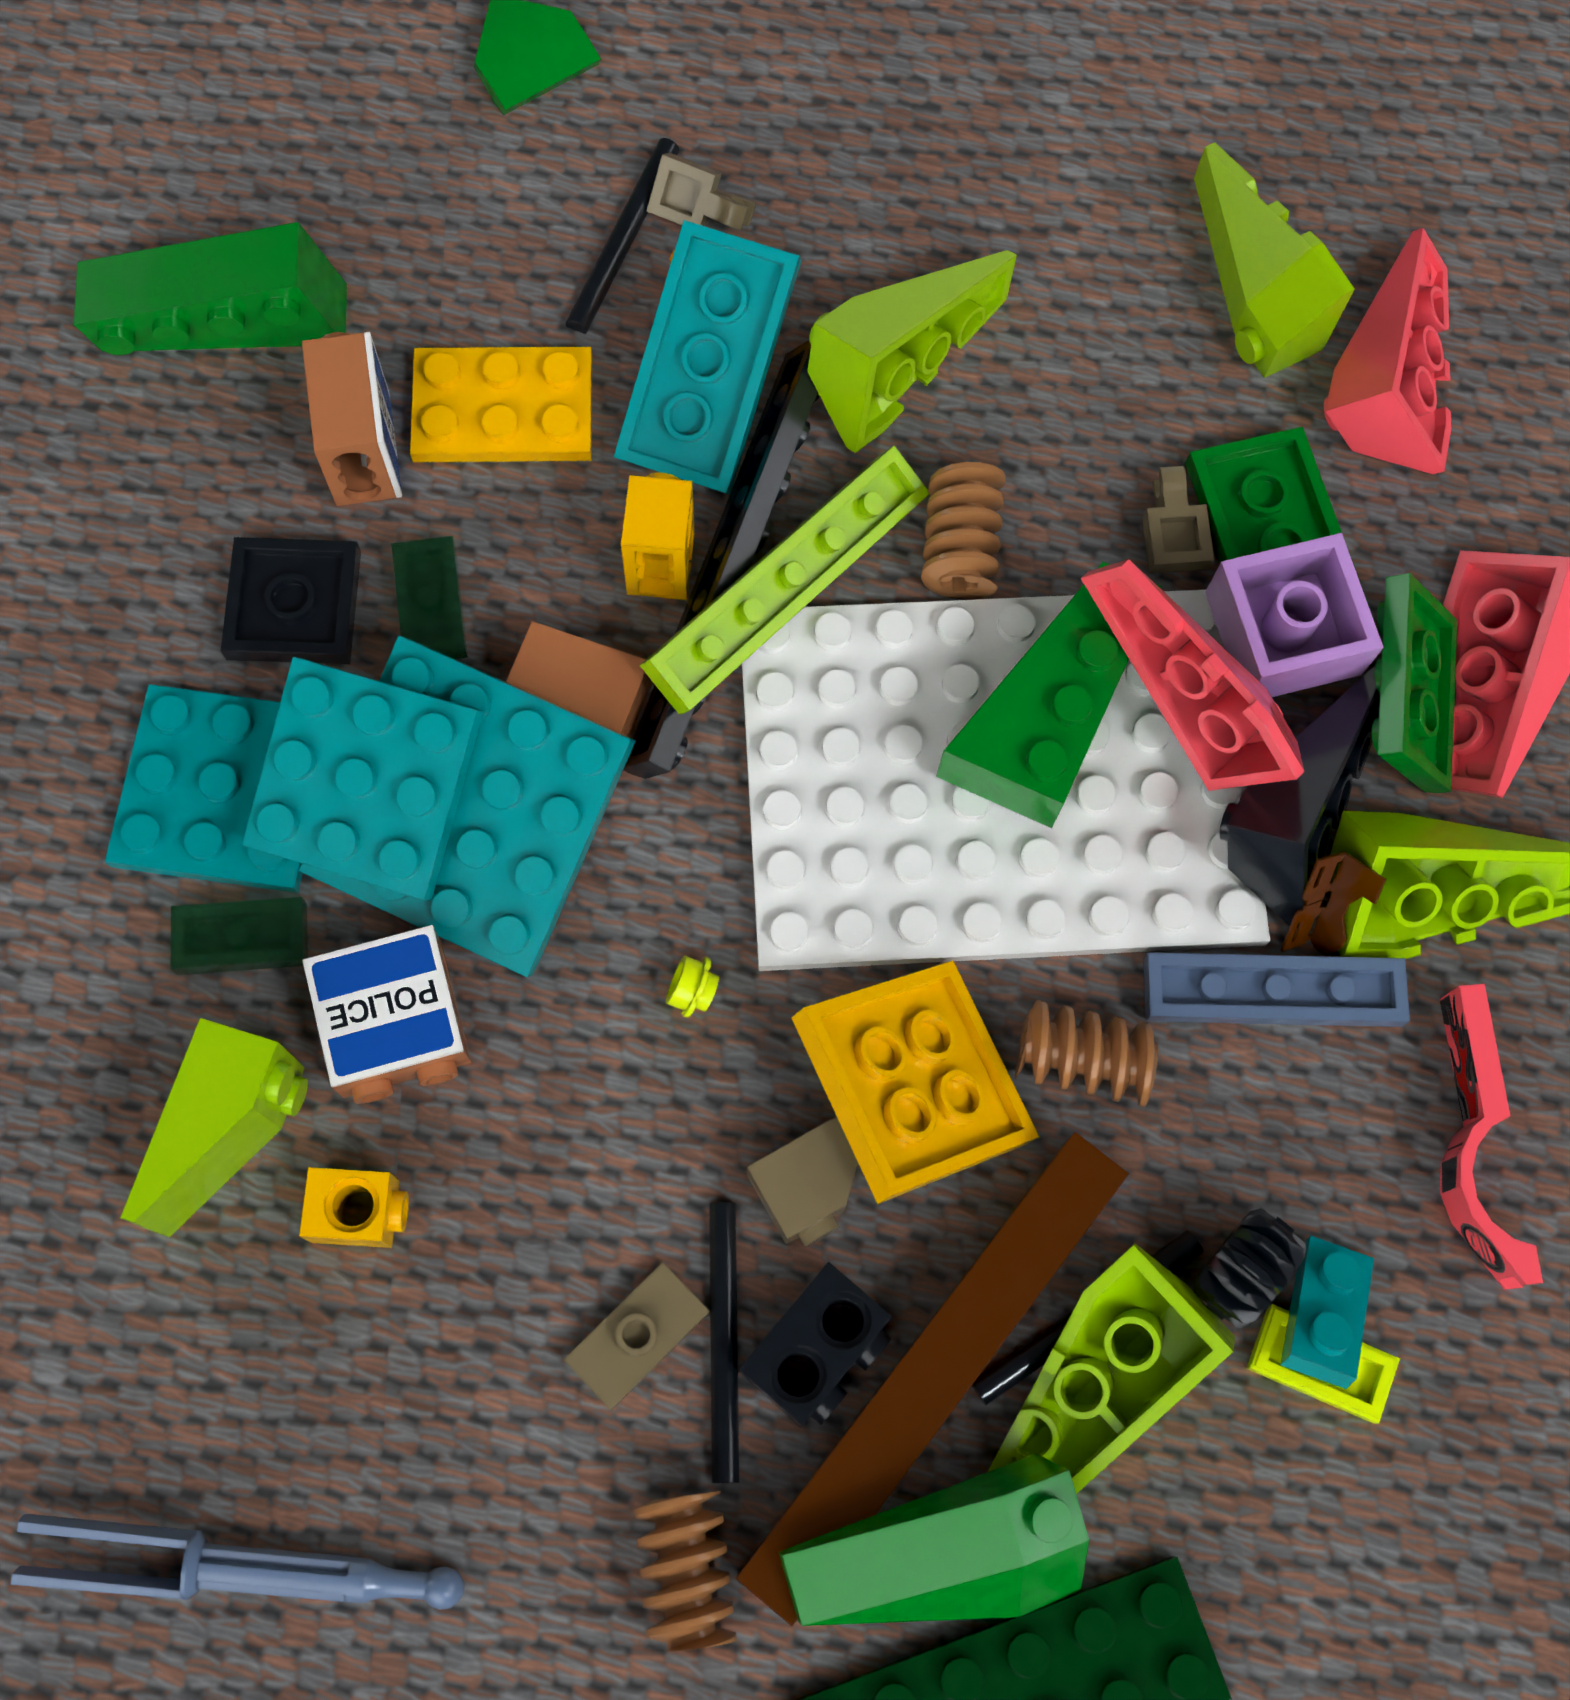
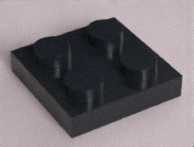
[220,537,361,664]

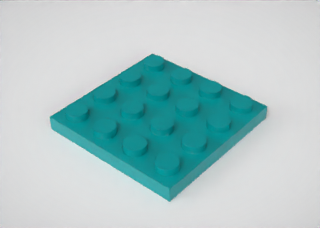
[299,635,636,977]

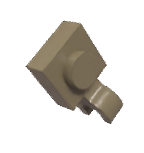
[646,152,757,230]
[1142,466,1214,574]

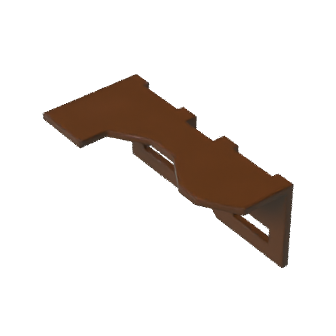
[1280,851,1386,956]

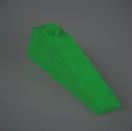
[779,1454,1089,1626]

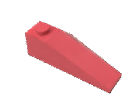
[1324,228,1452,475]
[1443,550,1570,798]
[1081,559,1305,791]

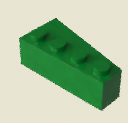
[73,222,347,355]
[936,561,1162,828]

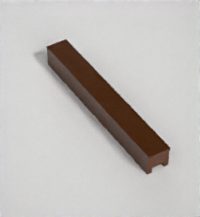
[736,1132,1129,1626]

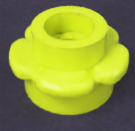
[665,956,719,1018]

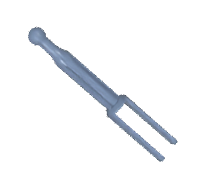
[10,1514,464,1610]

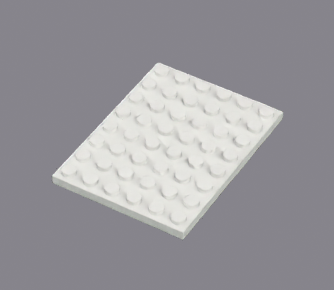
[742,590,1270,971]

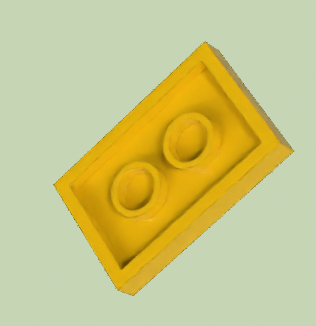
[410,347,592,462]

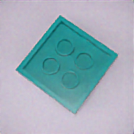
[242,657,484,901]
[104,684,303,893]

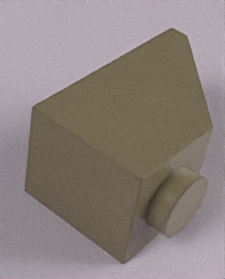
[747,1116,858,1248]

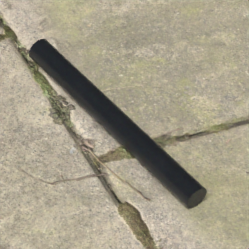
[565,138,679,334]
[709,1202,740,1483]
[972,1230,1203,1406]

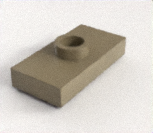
[563,1262,710,1411]

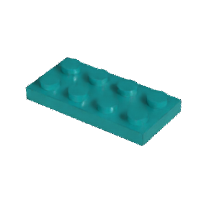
[613,220,802,494]

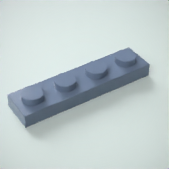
[1143,952,1410,1027]

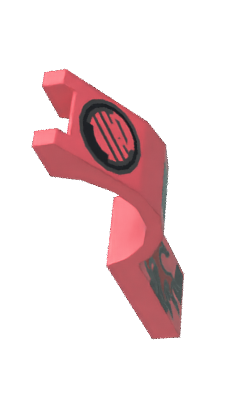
[1440,984,1543,1290]

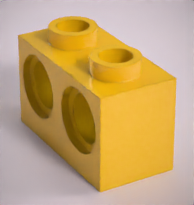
[621,473,695,600]

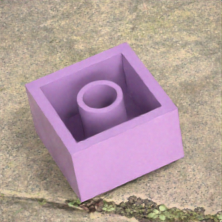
[1205,533,1384,697]

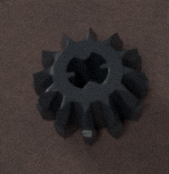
[1194,1208,1306,1329]

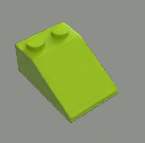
[120,1018,308,1237]

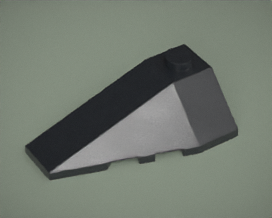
[1220,667,1380,928]

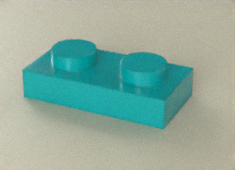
[1280,1235,1374,1389]

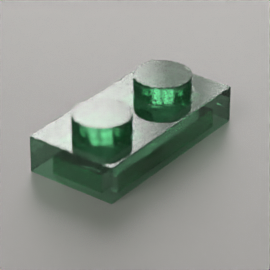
[391,536,468,659]
[170,897,308,975]

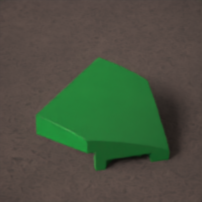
[474,0,601,115]

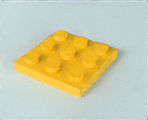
[791,961,1039,1204]

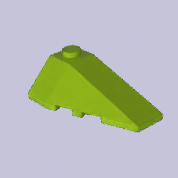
[1194,142,1355,378]

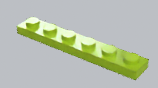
[639,445,930,715]

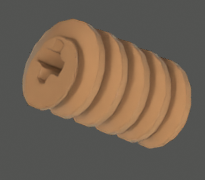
[921,462,1006,600]
[1014,1000,1159,1107]
[634,1491,737,1651]

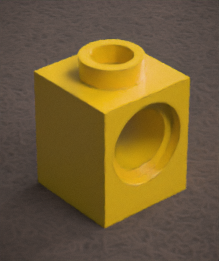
[299,1167,409,1248]

